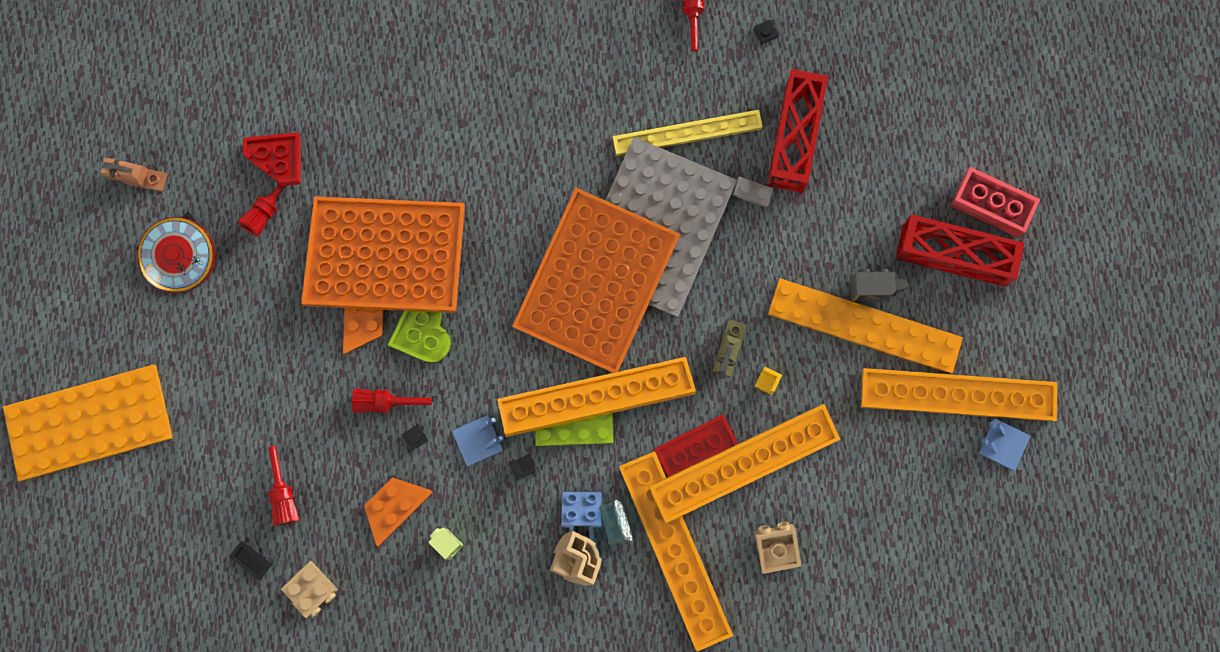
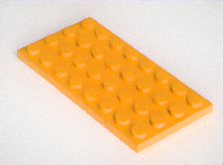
[3,365,173,482]

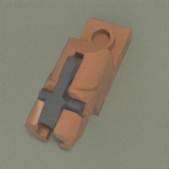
[101,158,168,192]

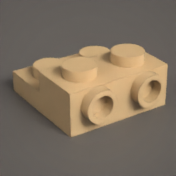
[754,522,801,574]
[281,561,338,618]

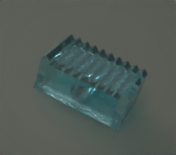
[598,501,633,545]

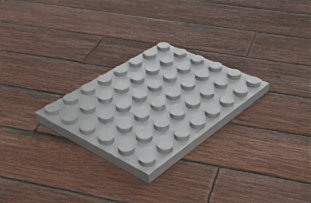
[605,137,737,318]

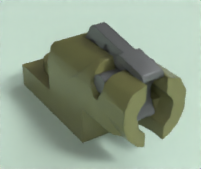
[712,319,747,378]

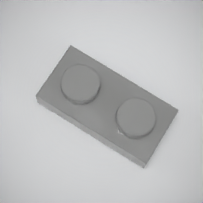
[732,176,773,207]

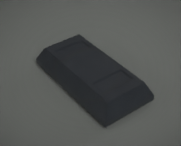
[229,541,272,581]

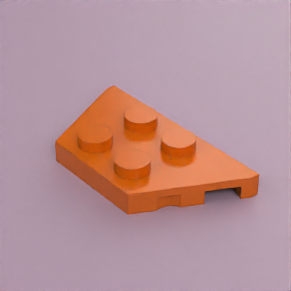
[343,308,384,354]
[364,478,433,547]

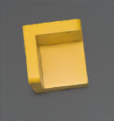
[754,367,782,395]

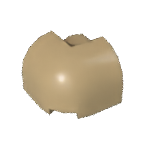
[550,531,602,585]

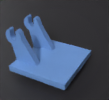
[452,415,504,467]
[978,419,1031,471]
[561,492,602,542]

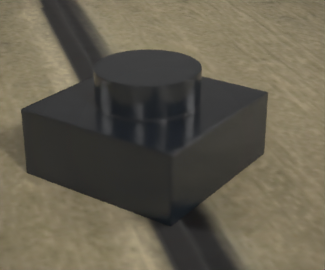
[753,20,778,45]
[401,424,429,451]

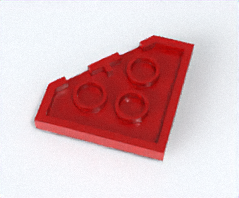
[243,132,301,186]

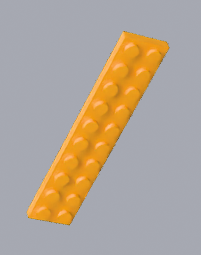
[768,278,963,374]
[497,357,696,437]
[861,368,1057,422]
[648,404,840,523]
[619,451,733,652]

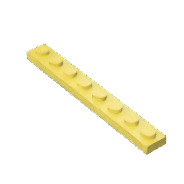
[613,110,763,156]

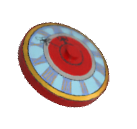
[137,217,216,293]

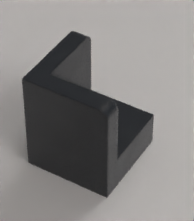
[508,454,538,481]

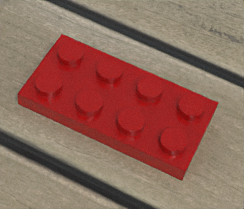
[654,414,738,477]

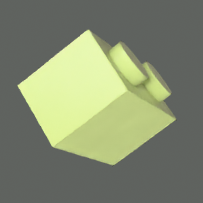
[429,528,464,560]

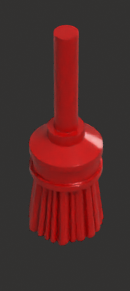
[682,0,705,52]
[238,183,286,237]
[352,388,432,414]
[267,446,300,526]

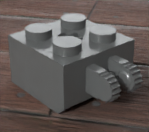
[850,269,908,302]

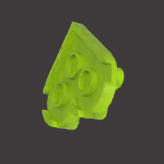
[388,311,451,363]

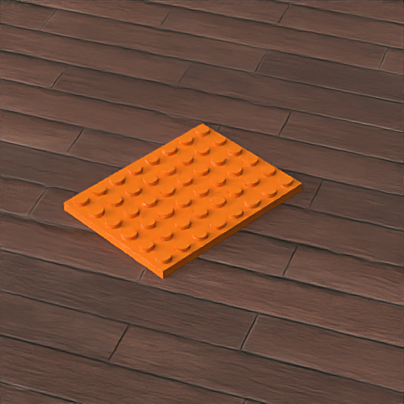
[512,188,681,373]
[301,197,465,313]

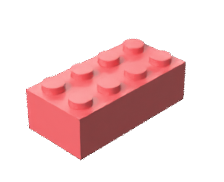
[950,167,1040,238]

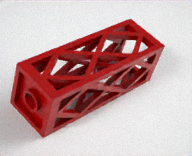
[767,69,828,193]
[895,214,1025,287]

